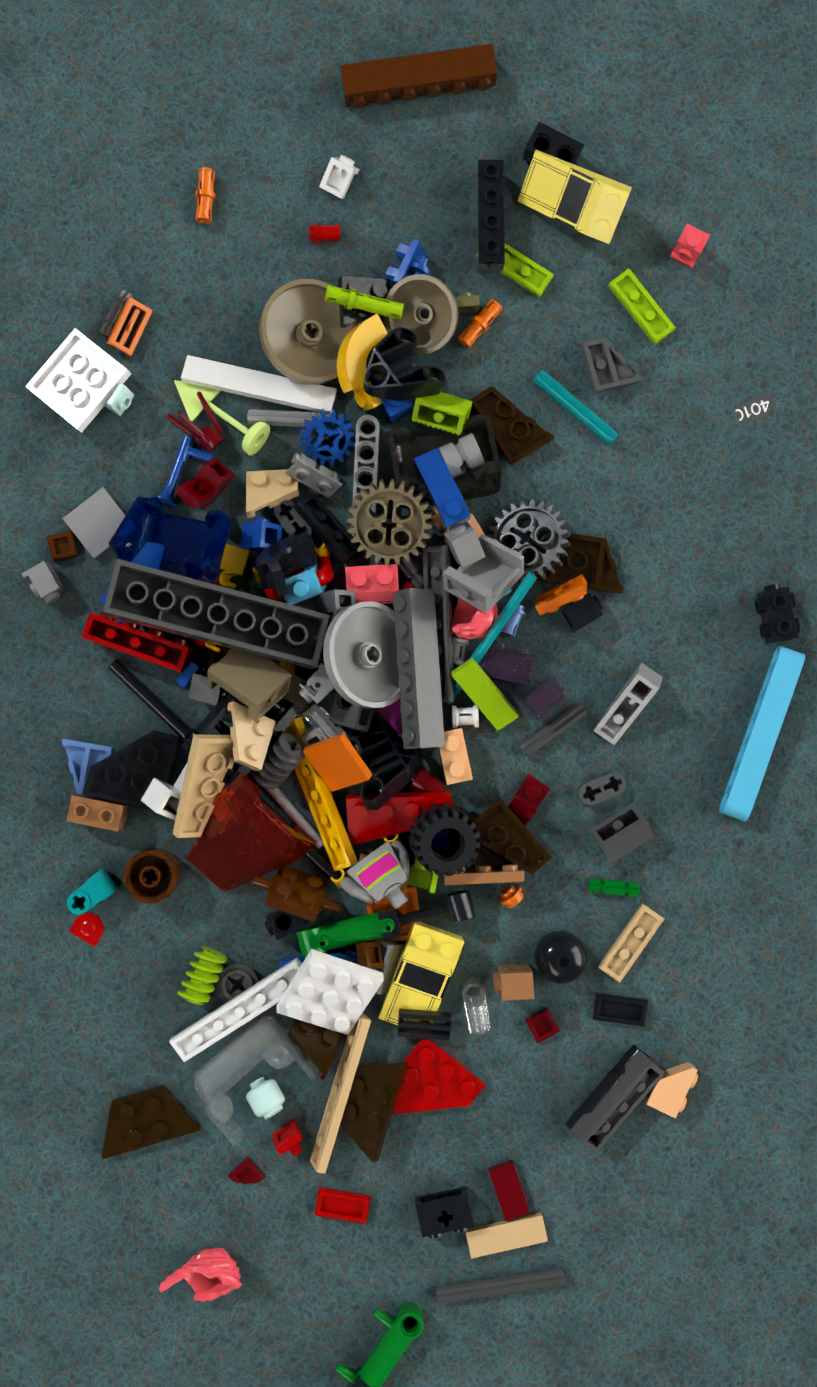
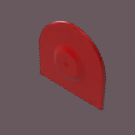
[69,913,104,947]

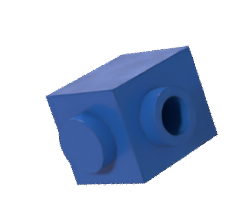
[241,518,282,553]

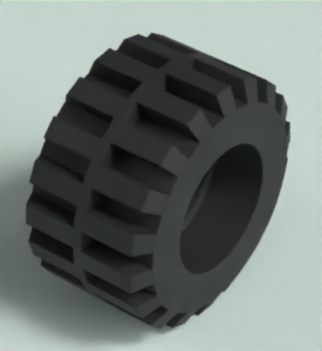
[409,803,481,876]

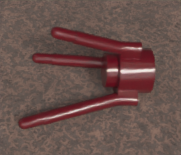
[166,391,225,452]

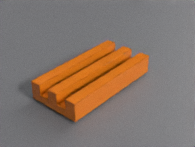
[106,297,153,357]

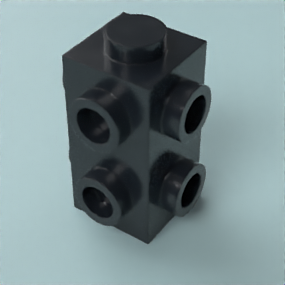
[755,584,800,644]

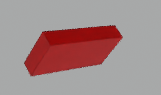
[314,1186,371,1224]

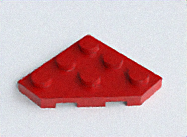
[393,1038,486,1114]

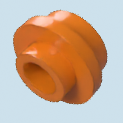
[499,884,524,908]

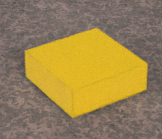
[217,543,250,576]

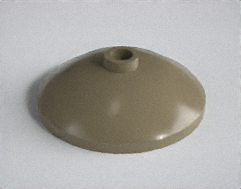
[384,274,458,355]

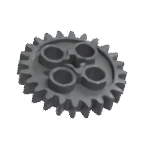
[488,499,571,583]

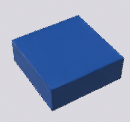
[177,662,203,689]

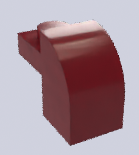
[175,458,235,510]

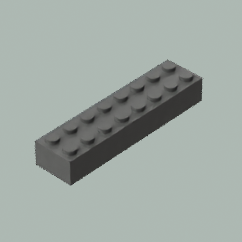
[103,559,330,670]

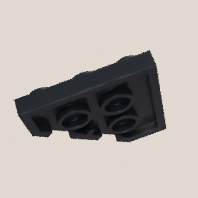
[82,730,180,811]

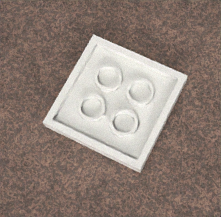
[25,328,131,433]
[276,949,384,1035]

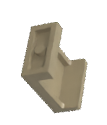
[207,649,292,722]

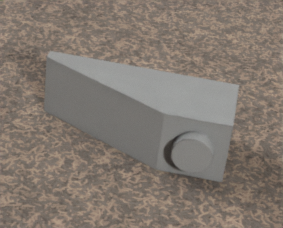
[593,663,663,746]

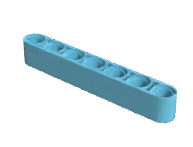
[719,645,805,822]

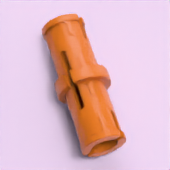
[195,167,216,224]
[457,299,503,349]

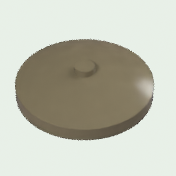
[259,279,360,385]

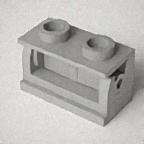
[298,662,334,704]

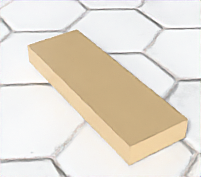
[598,903,664,983]
[465,1212,548,1259]

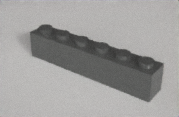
[393,588,445,749]

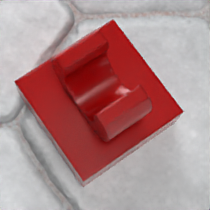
[272,1118,303,1157]

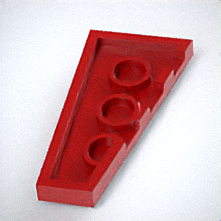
[346,791,452,845]

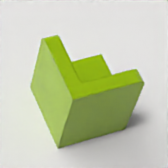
[408,855,438,893]

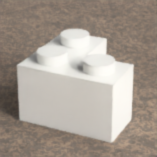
[141,763,187,821]

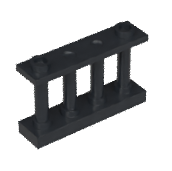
[181,692,302,790]

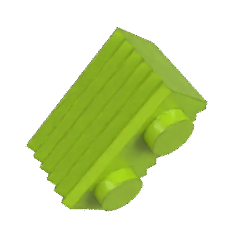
[412,392,473,435]

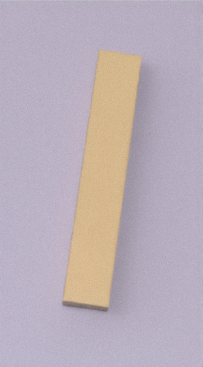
[310,1013,371,1174]

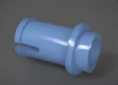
[501,605,526,637]

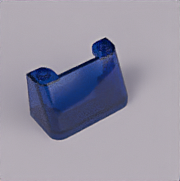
[109,496,231,584]

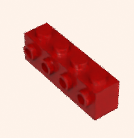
[81,611,194,673]

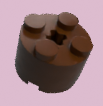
[123,848,182,904]

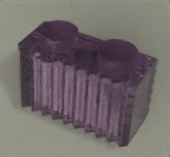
[480,641,536,687]
[521,679,565,719]

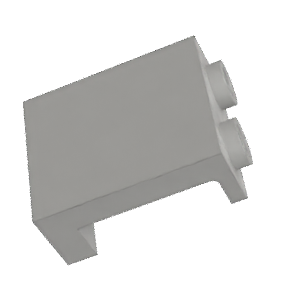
[443,534,524,613]

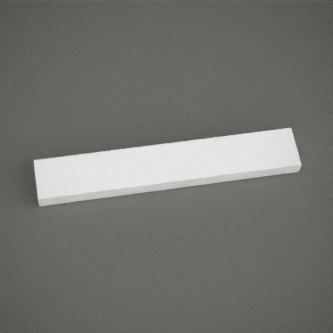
[181,355,337,414]
[169,957,302,1062]

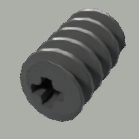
[252,733,305,789]

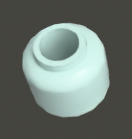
[246,1077,285,1119]

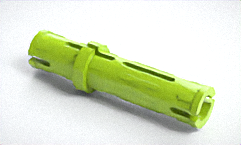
[324,284,404,320]

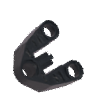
[363,327,446,401]
[349,731,421,810]

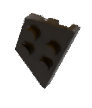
[536,533,623,594]
[340,1061,408,1162]
[101,1084,201,1159]

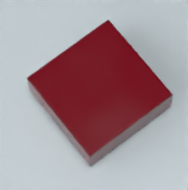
[525,1007,560,1044]

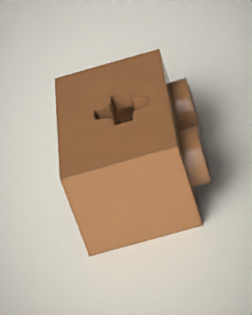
[66,794,129,832]
[493,963,534,1001]

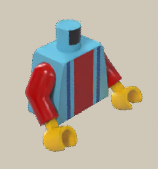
[253,543,334,605]

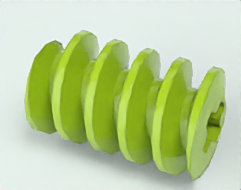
[177,945,227,1005]

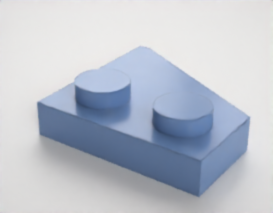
[62,739,114,797]

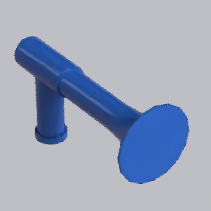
[152,436,214,508]

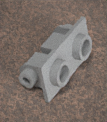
[285,453,342,498]

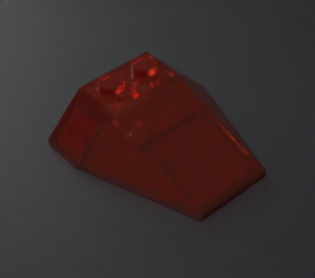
[187,772,316,893]

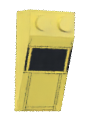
[518,150,632,244]
[378,921,465,1025]

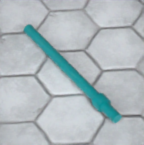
[448,572,537,704]

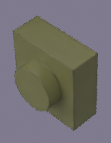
[455,292,480,315]

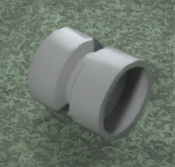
[438,433,485,478]

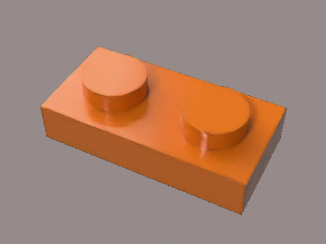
[535,574,587,616]

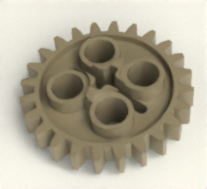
[347,479,433,565]

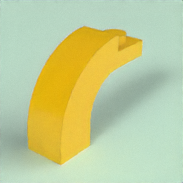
[337,314,388,411]

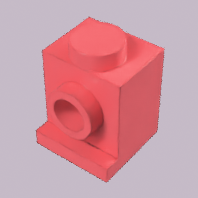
[670,223,710,268]

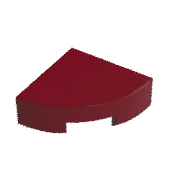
[228,1156,266,1184]

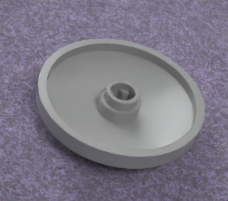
[323,601,400,709]

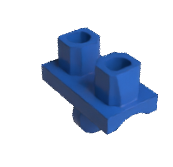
[385,239,431,284]

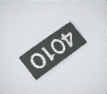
[733,393,776,425]

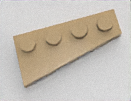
[173,734,234,838]

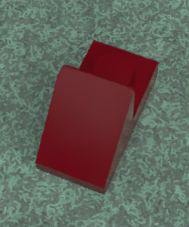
[507,774,550,825]

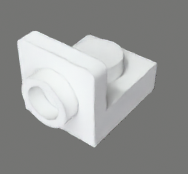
[319,155,359,199]

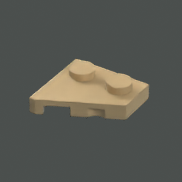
[246,469,299,518]
[227,701,276,771]

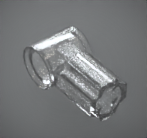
[461,977,491,1034]

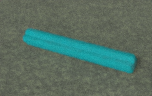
[534,370,618,445]

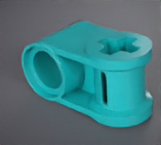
[67,868,120,915]

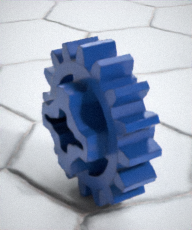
[300,408,356,466]

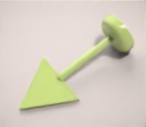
[174,380,270,456]

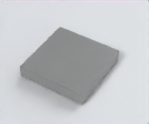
[62,487,136,560]

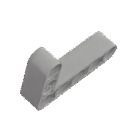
[351,415,426,547]

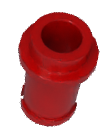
[309,223,341,244]

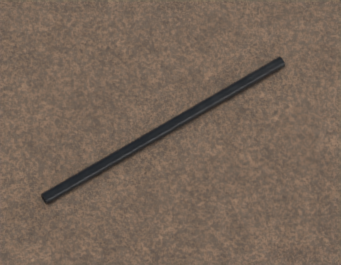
[108,659,340,882]

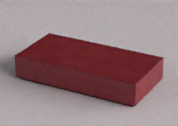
[488,1160,530,1221]

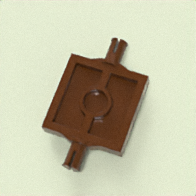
[253,865,341,922]

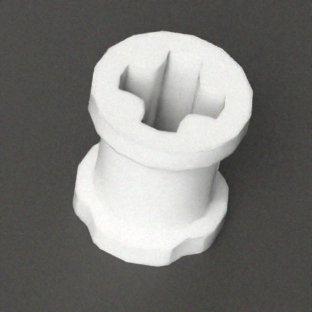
[452,705,479,728]

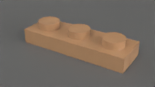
[444,864,525,885]

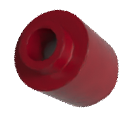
[408,768,447,792]

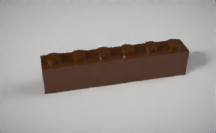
[340,44,497,108]

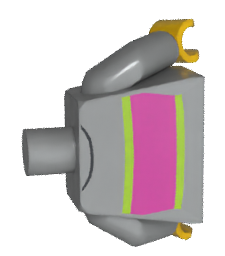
[331,834,410,909]

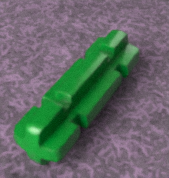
[588,878,640,897]

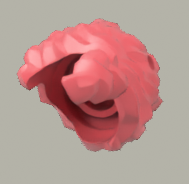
[452,598,498,640]
[159,1248,242,1302]

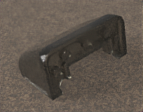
[387,414,501,509]

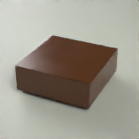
[46,530,79,562]
[356,941,383,969]

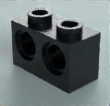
[523,122,584,166]

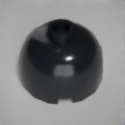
[534,930,587,984]

